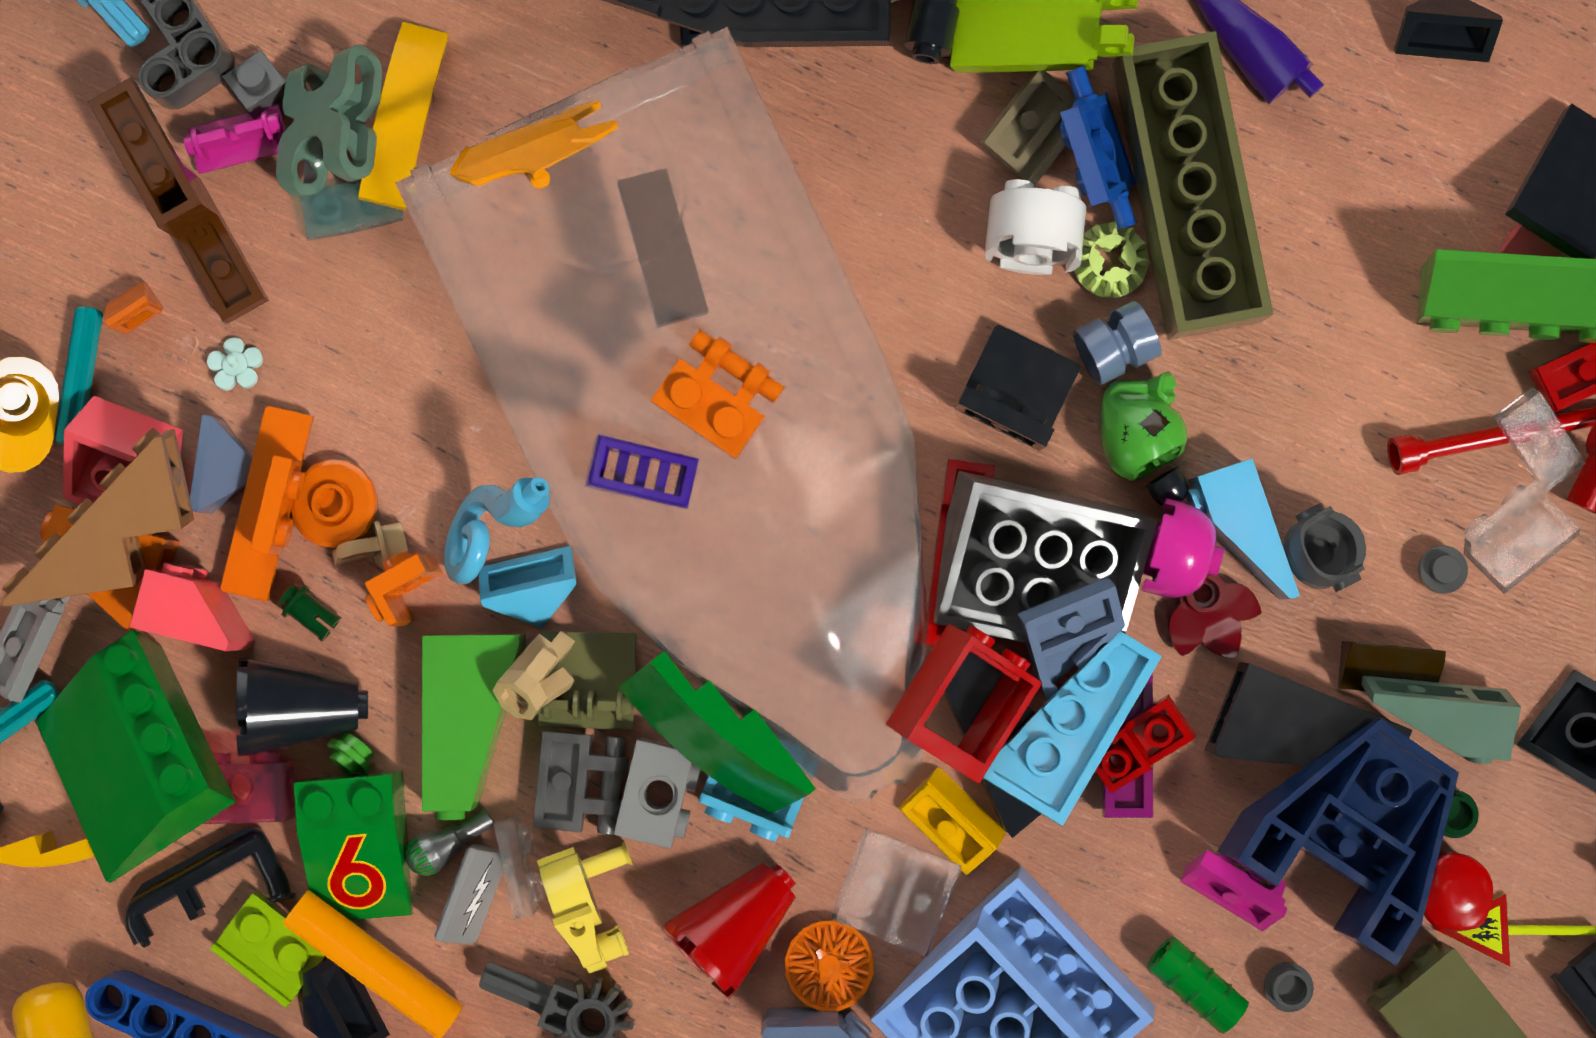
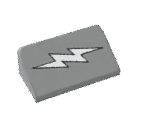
[434,842,508,944]

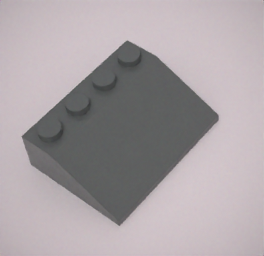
[934,471,1157,651]

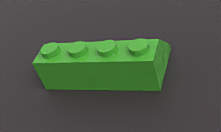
[1417,249,1596,343]

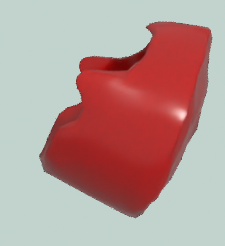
[1424,851,1493,931]

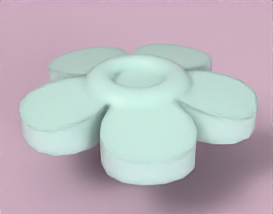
[207,338,263,391]

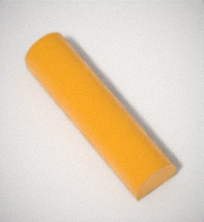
[283,889,464,1038]

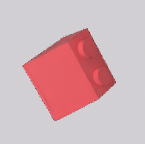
[63,396,183,505]
[130,562,255,651]

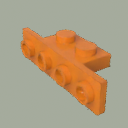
[220,406,314,602]

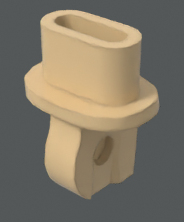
[332,521,408,571]

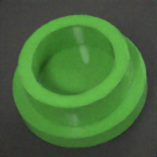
[327,732,374,776]

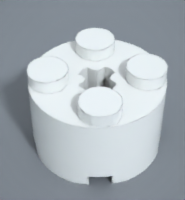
[984,179,1086,275]

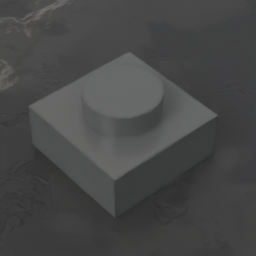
[222,50,286,118]

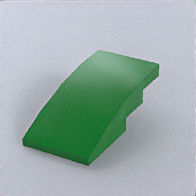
[618,651,816,814]

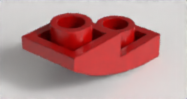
[1095,694,1196,793]

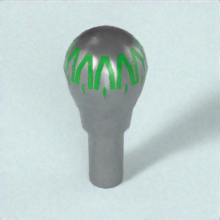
[405,809,495,876]

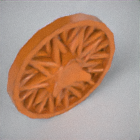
[291,459,378,548]
[785,920,874,1012]

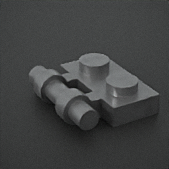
[533,730,628,835]

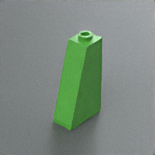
[422,634,526,820]

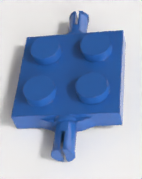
[1060,66,1137,229]

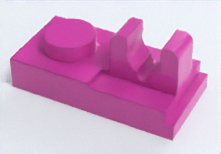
[1180,850,1288,931]

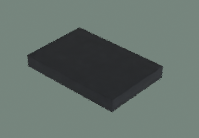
[1505,103,1596,259]

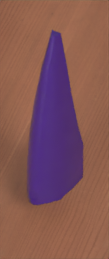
[1195,0,1324,105]

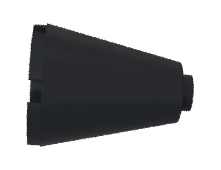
[236,658,368,756]

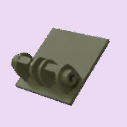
[537,631,636,729]

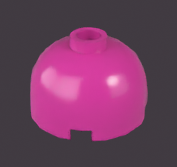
[1140,498,1224,598]

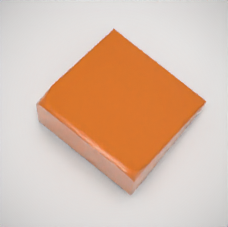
[104,281,164,334]

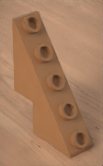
[1,428,194,607]

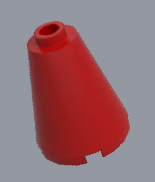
[661,863,796,999]

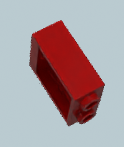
[885,623,1042,784]

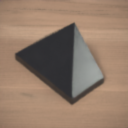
[1394,0,1503,63]
[303,959,390,1038]

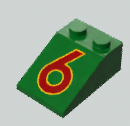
[293,770,413,920]

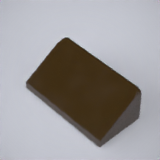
[1338,641,1446,691]

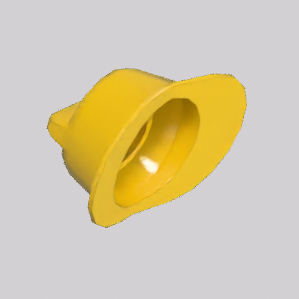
[0,357,59,473]

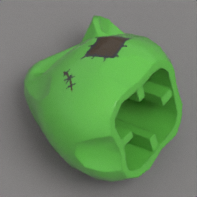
[1100,371,1188,482]

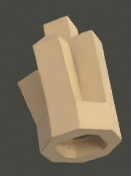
[492,631,575,720]

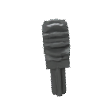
[479,962,635,1038]

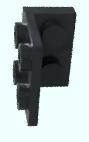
[954,325,1081,451]

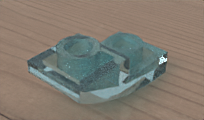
[299,179,404,241]

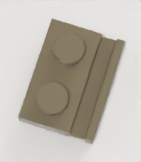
[978,71,1075,186]

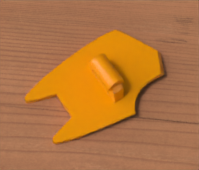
[449,100,618,189]

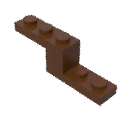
[87,78,269,324]

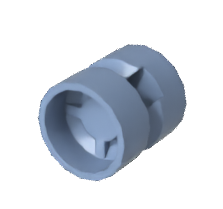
[1073,300,1162,386]

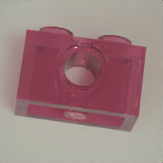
[203,751,295,824]

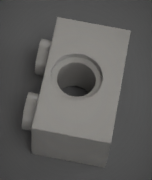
[614,737,701,849]

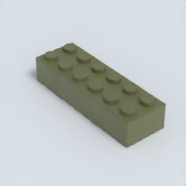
[1112,31,1273,340]

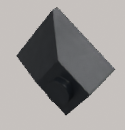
[1517,670,1596,794]

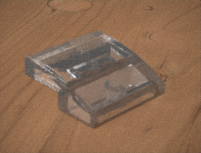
[831,827,961,956]

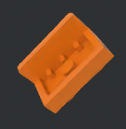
[365,551,443,626]

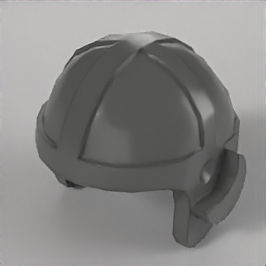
[1284,503,1366,592]

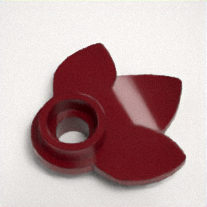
[1168,574,1262,659]

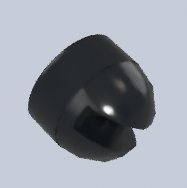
[1145,467,1189,506]

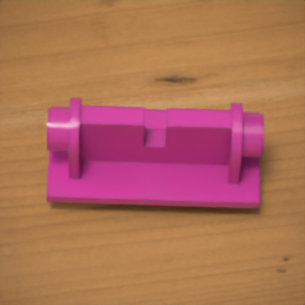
[183,105,286,174]

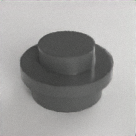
[1418,546,1468,594]
[1264,962,1314,1012]

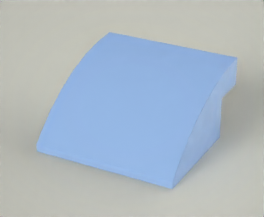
[871,865,1155,1038]

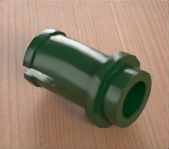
[277,583,342,642]

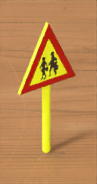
[1434,893,1596,967]

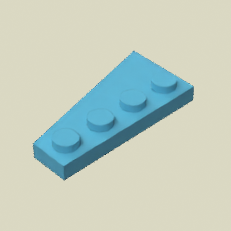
[983,631,1162,826]

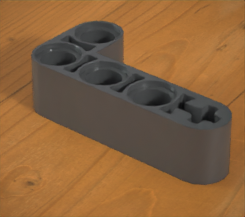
[138,0,234,109]

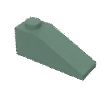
[1361,676,1521,764]

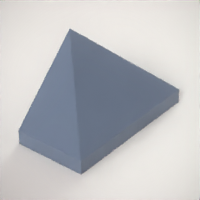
[190,415,252,514]

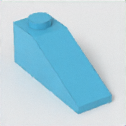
[1187,458,1300,599]

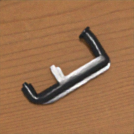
[124,827,296,948]

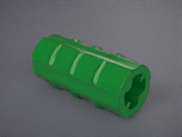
[1146,936,1249,1034]

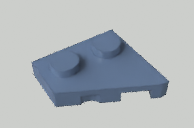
[1018,577,1126,698]

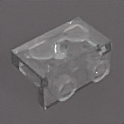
[1463,478,1580,594]

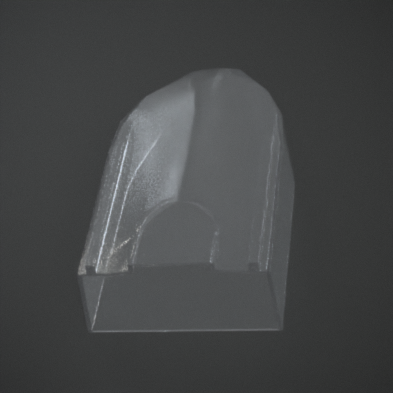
[395,27,929,803]

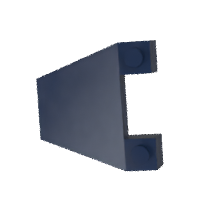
[1217,718,1459,966]

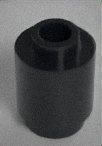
[904,0,960,64]

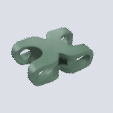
[276,45,382,198]

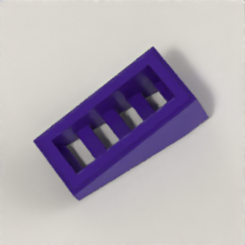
[584,434,699,509]

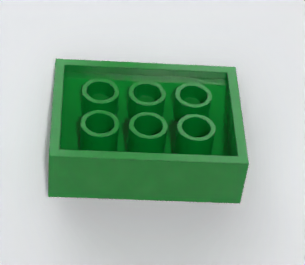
[36,629,236,883]

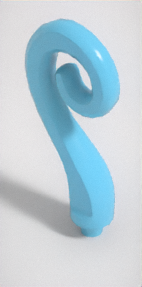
[444,477,550,584]

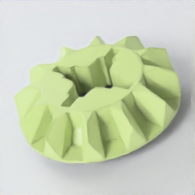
[1074,221,1150,298]

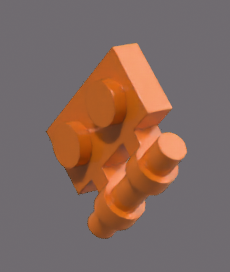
[650,329,785,460]

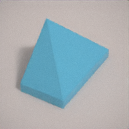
[478,546,577,629]

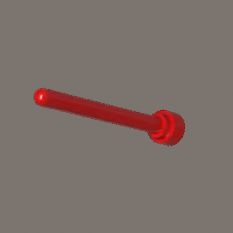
[1387,407,1596,475]

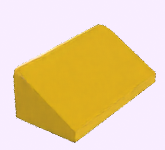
[898,767,1006,875]

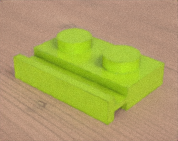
[210,890,326,1008]

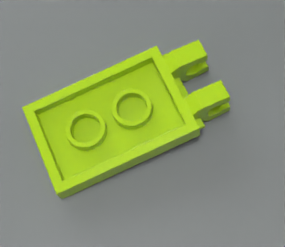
[950,0,1138,73]

